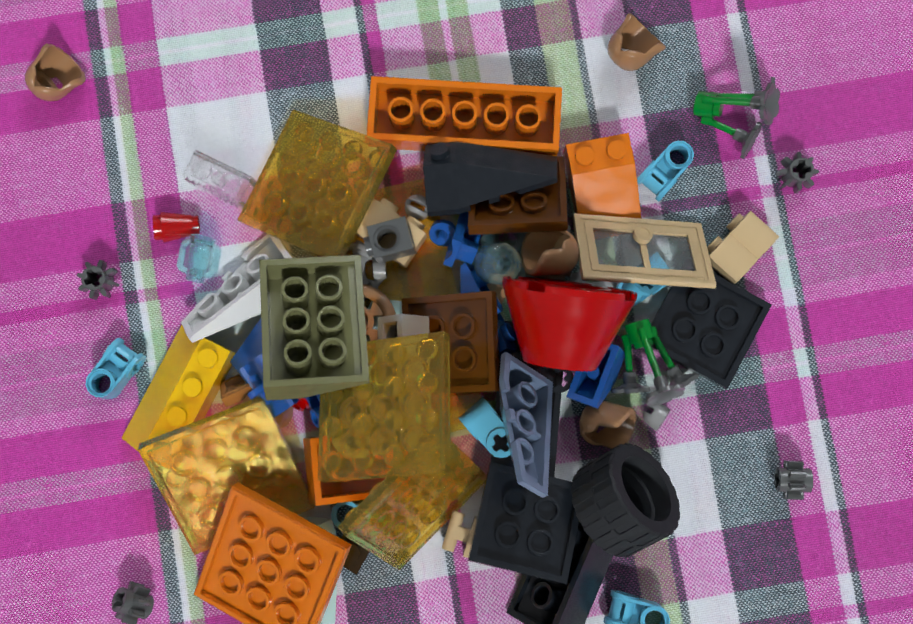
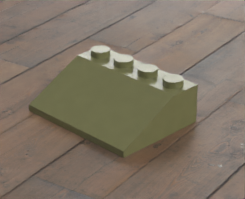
[259,255,369,401]

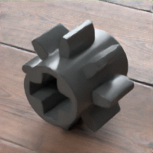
[776,152,819,193]
[76,260,120,300]
[774,460,813,500]
[112,581,154,624]

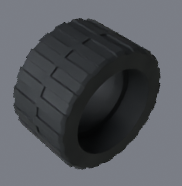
[571,443,680,557]

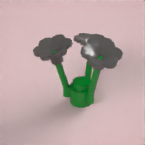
[693,77,780,159]
[611,319,699,405]

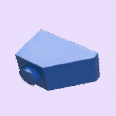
[566,344,625,409]

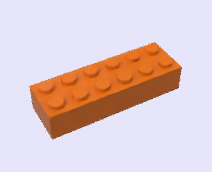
[367,76,562,156]

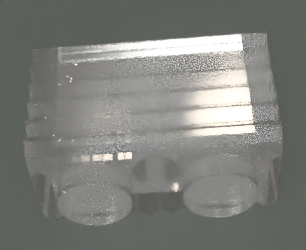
[182,150,259,210]

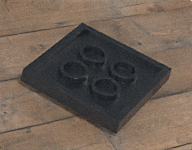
[651,259,772,389]
[467,462,579,584]

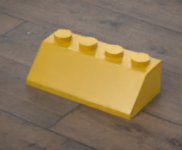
[122,325,236,468]

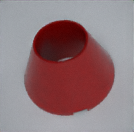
[502,276,637,371]

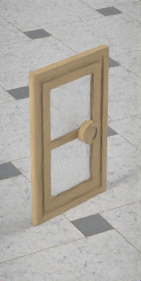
[572,213,716,289]

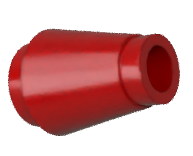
[152,212,200,243]

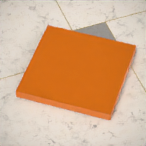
[193,482,352,624]

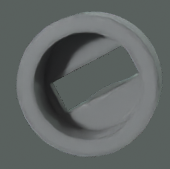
[405,194,428,221]
[643,403,671,431]

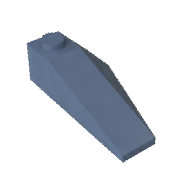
[499,352,553,498]

